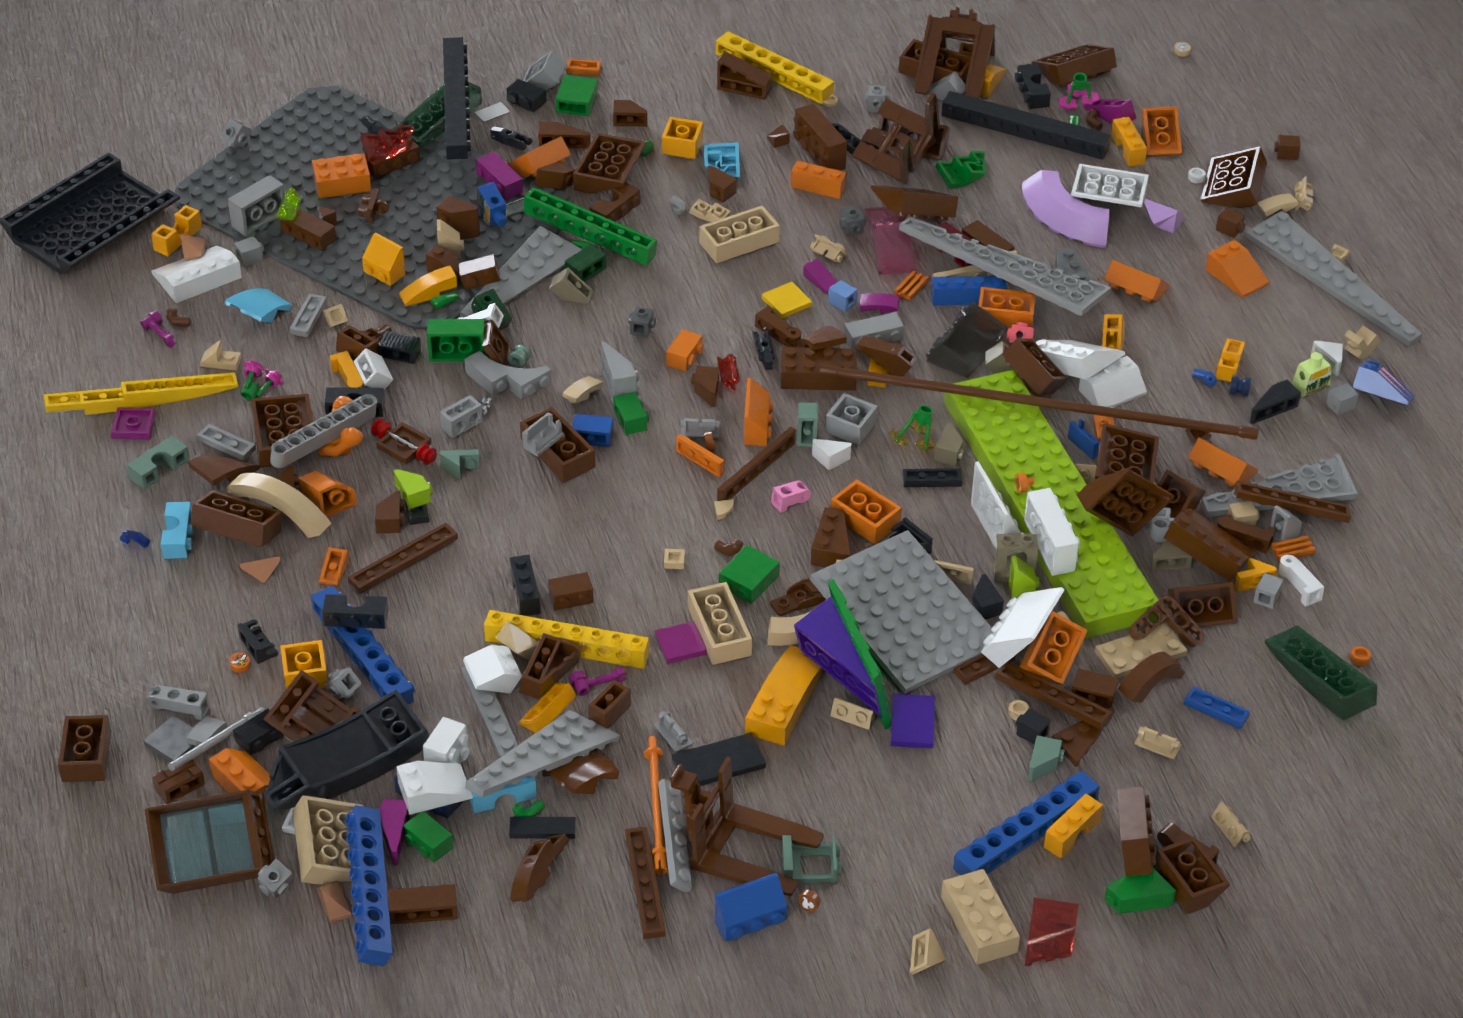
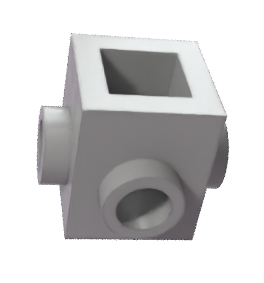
[864,85,889,112]
[221,118,252,148]
[324,667,362,700]
[258,859,293,898]

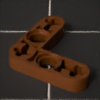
[1129,596,1204,647]

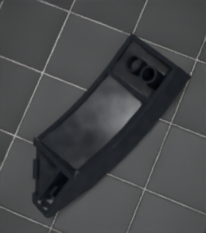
[263,689,430,812]

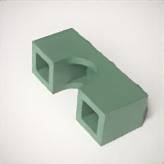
[127,436,189,490]

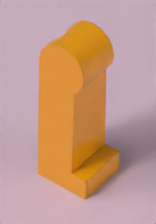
[330,351,363,388]

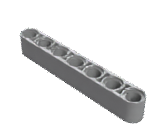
[270,394,377,468]

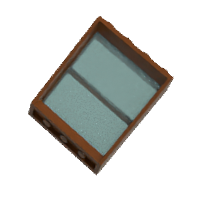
[145,790,274,894]

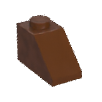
[613,100,648,127]
[534,162,575,189]
[708,165,737,203]
[426,244,461,283]
[691,366,719,407]

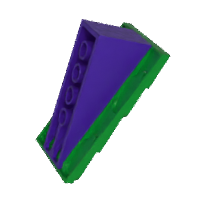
[794,579,892,730]

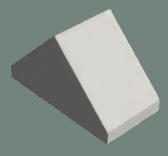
[1311,341,1343,376]
[812,439,851,470]

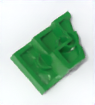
[935,151,986,189]

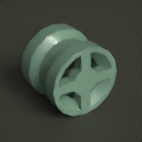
[508,344,531,368]

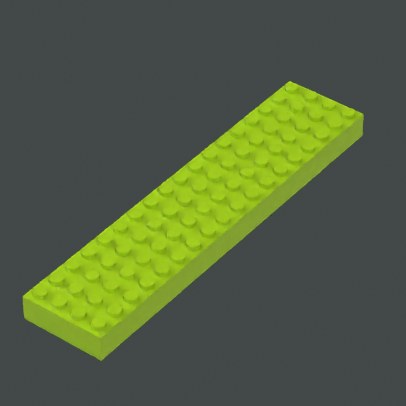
[944,369,1158,639]

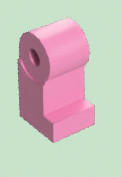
[771,480,811,513]

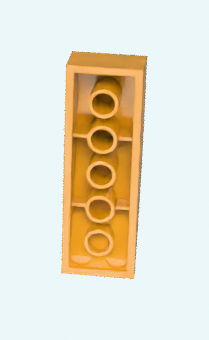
[745,645,823,746]

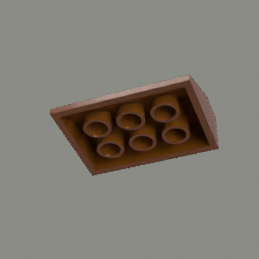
[1031,44,1117,87]
[573,133,646,194]
[1200,146,1267,208]
[870,184,959,220]
[251,394,313,468]
[1095,423,1159,483]
[1077,468,1175,537]
[1163,508,1256,582]

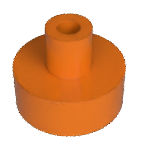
[1015,473,1034,493]

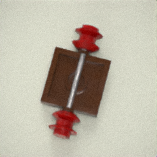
[371,418,437,465]

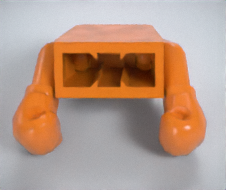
[318,396,363,457]

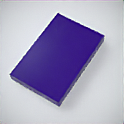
[891,694,935,748]

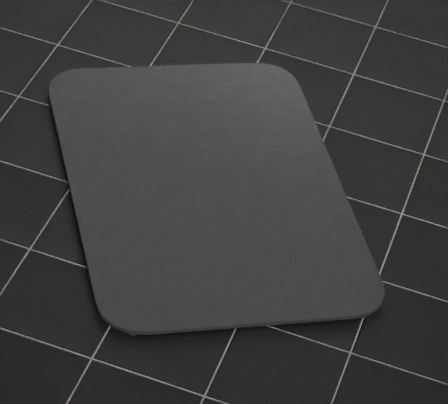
[174,85,574,330]

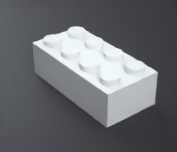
[1024,488,1080,576]

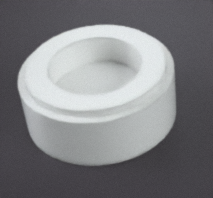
[1188,168,1206,183]

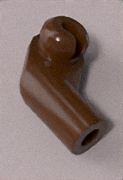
[1086,108,1103,131]
[166,308,190,326]
[714,539,743,556]

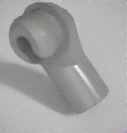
[670,195,687,215]

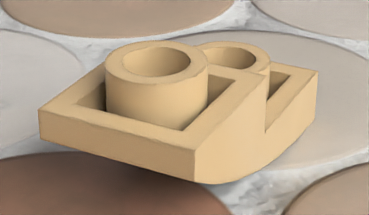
[1257,193,1299,217]
[689,199,730,222]
[562,376,603,403]

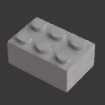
[228,175,287,236]

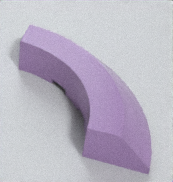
[1022,170,1109,248]

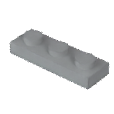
[290,293,327,337]
[197,424,256,461]

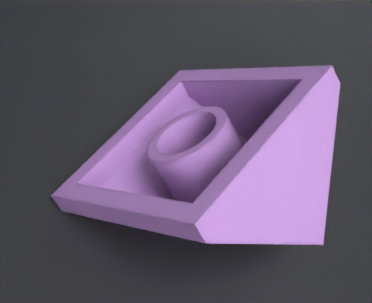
[1144,199,1185,233]

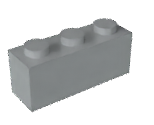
[844,312,904,350]

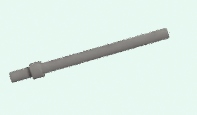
[168,707,265,771]

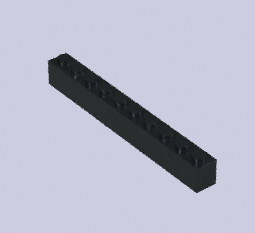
[443,37,471,160]
[941,91,1111,160]

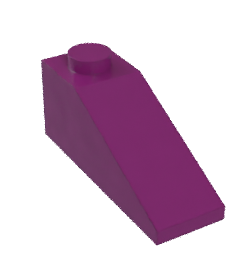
[1084,99,1137,124]
[377,798,410,866]

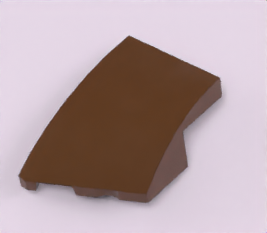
[796,326,847,350]
[188,454,260,486]
[542,753,619,794]

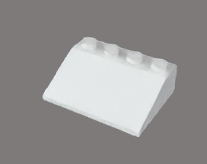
[1071,164,1149,207]
[151,246,242,303]
[1036,339,1126,379]
[971,461,1024,556]
[981,587,1064,668]

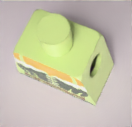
[1292,352,1331,398]

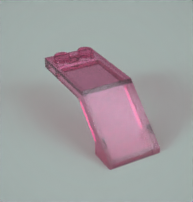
[865,207,915,275]

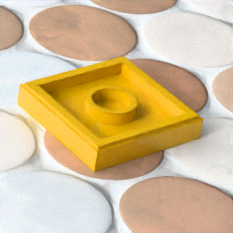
[762,281,812,319]

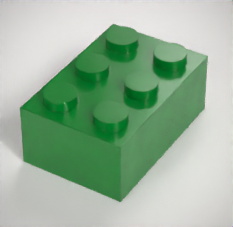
[427,319,486,362]

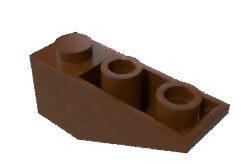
[856,336,918,377]

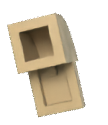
[1344,325,1381,359]

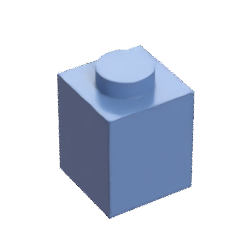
[828,280,857,312]

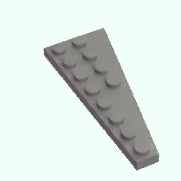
[460,226,582,318]
[1201,454,1358,517]
[465,710,620,798]

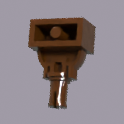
[336,323,392,361]

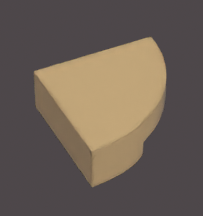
[1332,244,1350,263]
[714,499,734,520]

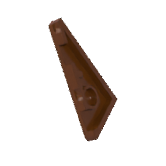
[1052,707,1115,767]

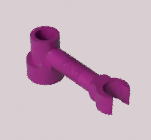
[140,310,176,347]
[569,667,627,696]

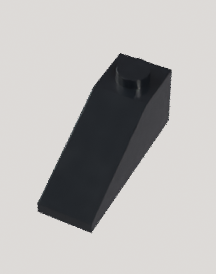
[1250,379,1301,424]

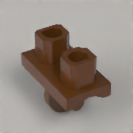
[358,189,389,223]

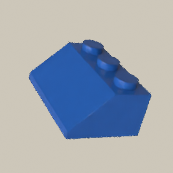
[715,873,787,941]

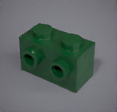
[565,244,606,282]
[471,289,512,330]

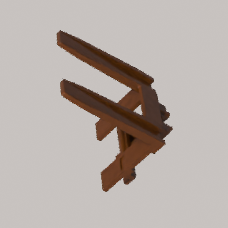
[915,7,996,99]
[852,92,940,185]
[670,757,824,896]

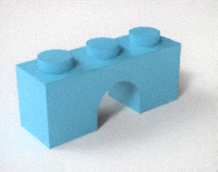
[161,502,194,559]
[469,776,537,814]

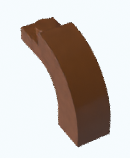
[1118,652,1185,703]

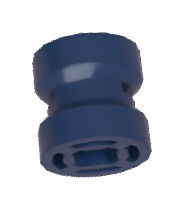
[1229,376,1251,397]

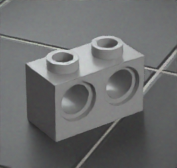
[440,395,483,439]

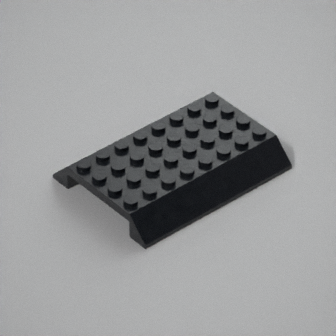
[0,152,180,274]

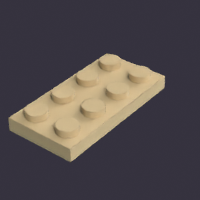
[1095,623,1187,678]

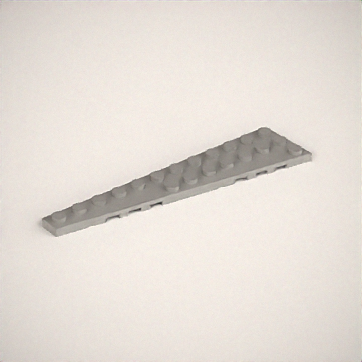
[1245,211,1422,347]
[899,217,1111,316]

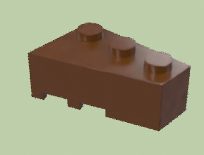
[717,51,772,100]
[811,507,850,568]
[519,633,582,700]

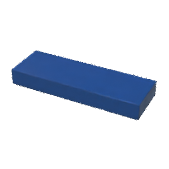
[1184,686,1250,730]

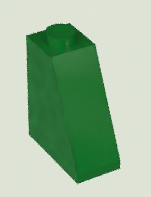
[1104,867,1176,914]

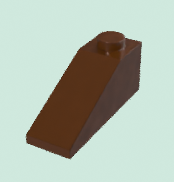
[538,121,591,149]

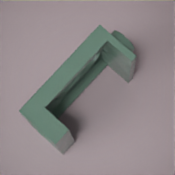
[782,835,841,884]

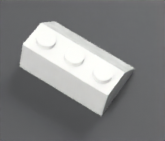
[1079,356,1147,408]

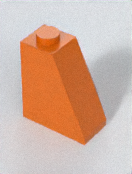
[298,470,357,517]

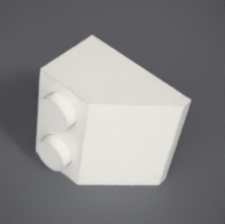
[463,645,522,694]

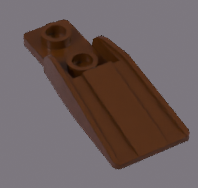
[770,578,826,616]

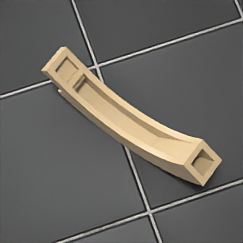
[224,473,331,538]
[768,560,841,646]

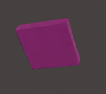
[111,408,156,440]
[655,621,706,664]

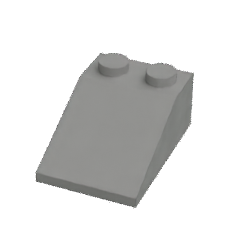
[601,342,639,402]

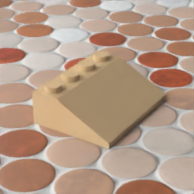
[292,795,363,885]

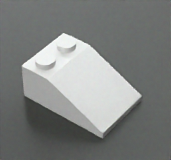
[396,761,473,815]

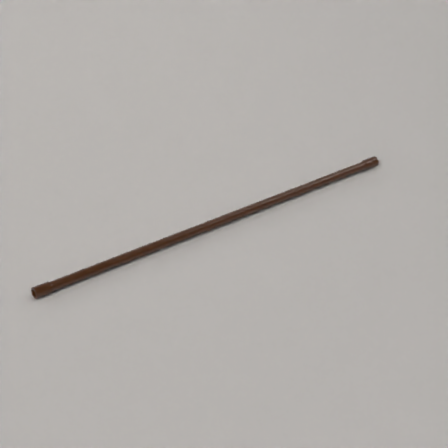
[820,364,1259,440]

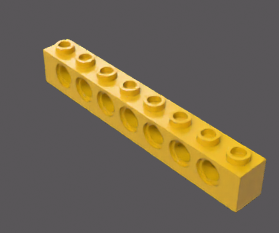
[716,31,834,104]
[484,610,649,669]

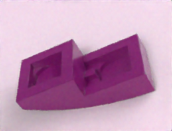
[859,293,900,314]

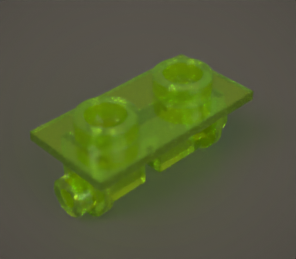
[275,187,302,221]

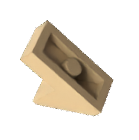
[200,340,241,370]

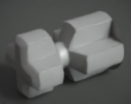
[479,396,492,416]

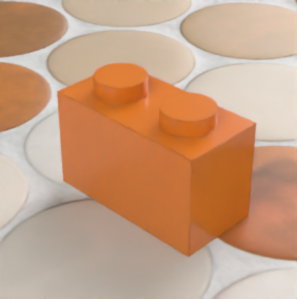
[666,329,704,372]

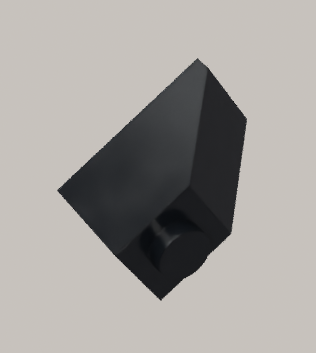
[971,573,1004,620]

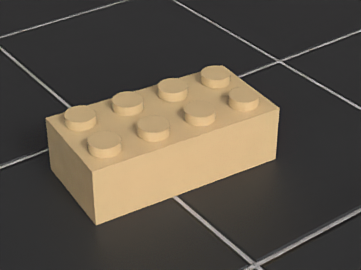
[699,205,780,263]
[688,582,752,665]
[941,869,1020,965]

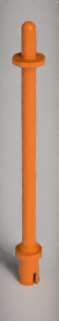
[644,736,668,875]

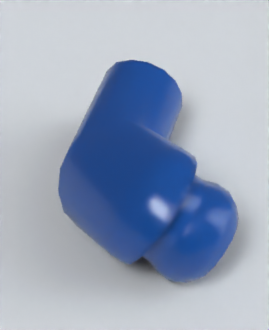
[1192,368,1217,387]

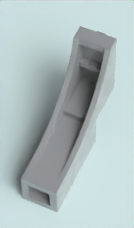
[465,351,551,400]

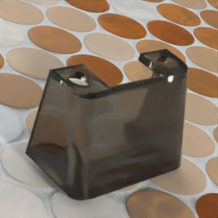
[926,302,1008,378]

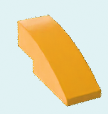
[399,265,457,307]
[1215,338,1246,382]

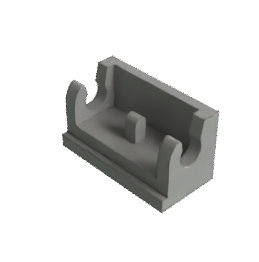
[522,412,563,457]

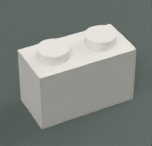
[354,348,393,390]

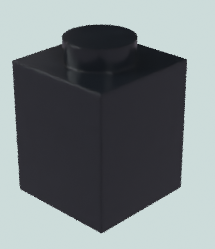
[1016,709,1050,745]

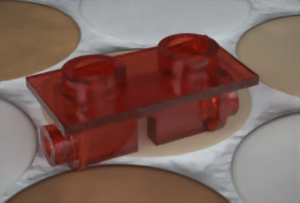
[717,354,740,391]

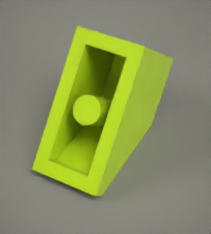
[393,469,433,509]
[1008,555,1040,598]

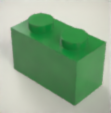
[613,392,649,435]
[403,811,454,863]

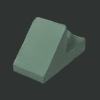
[440,449,480,479]

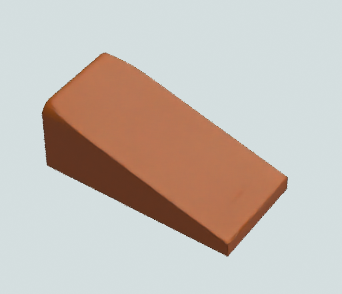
[318,547,350,587]

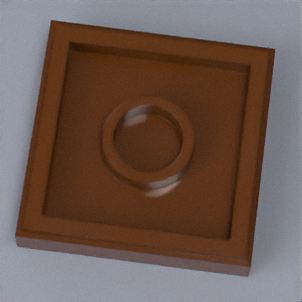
[482,320,510,366]

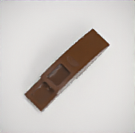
[510,834,569,902]

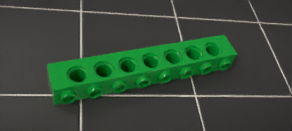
[524,187,657,266]

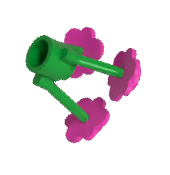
[1059,73,1100,110]

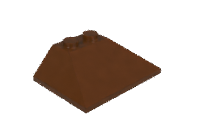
[263,670,361,741]

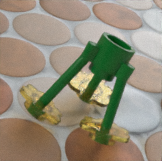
[889,405,936,451]

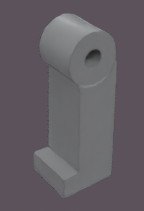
[146,685,210,720]

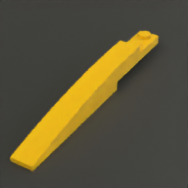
[43,372,238,415]

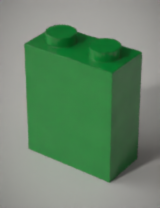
[555,75,598,117]
[719,545,780,604]

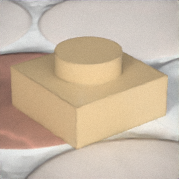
[323,304,348,328]
[664,549,685,569]

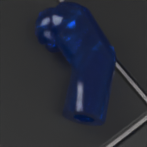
[119,530,150,548]

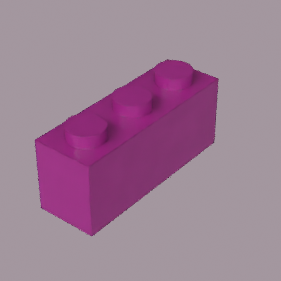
[475,152,523,200]

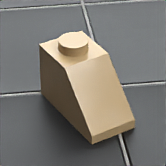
[437,219,464,258]

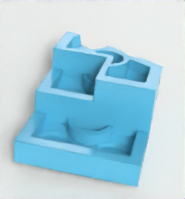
[704,142,740,179]
[224,288,292,323]

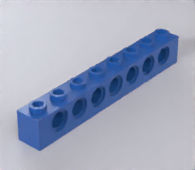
[311,586,415,704]
[953,771,1100,875]
[345,805,393,966]

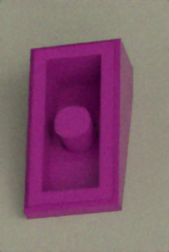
[803,258,838,294]

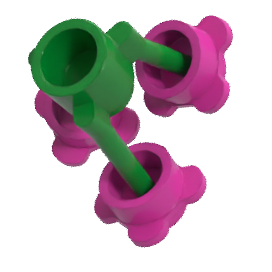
[240,360,284,401]

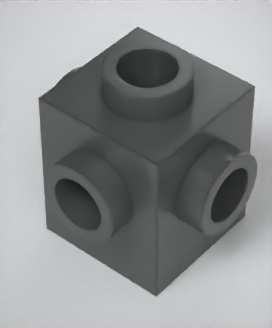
[839,206,866,236]
[628,306,656,337]

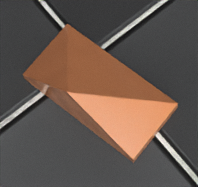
[180,234,207,261]
[239,556,280,583]
[316,881,352,923]

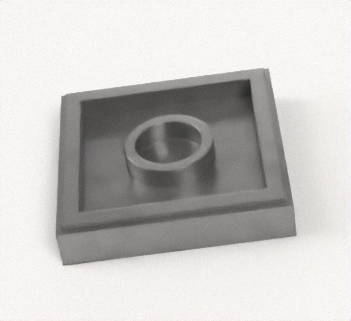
[144,715,197,762]

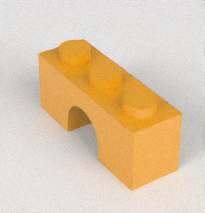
[1111,117,1147,167]
[151,205,202,257]
[1044,794,1103,859]

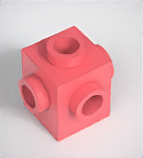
[1006,322,1035,344]

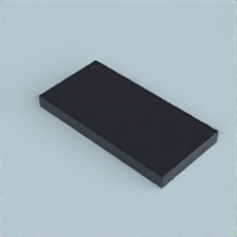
[672,733,766,786]

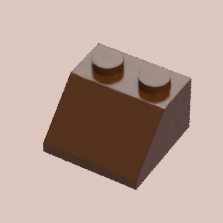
[436,195,480,240]
[1157,469,1206,518]

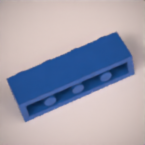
[931,276,1007,306]

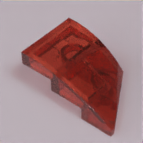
[360,125,414,161]
[1025,897,1079,966]

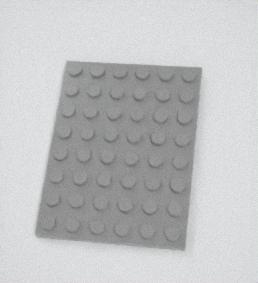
[810,530,993,694]

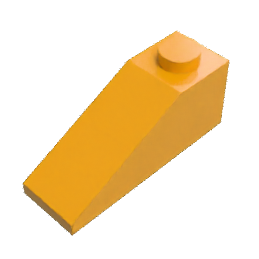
[980,64,1007,99]
[1102,314,1125,359]

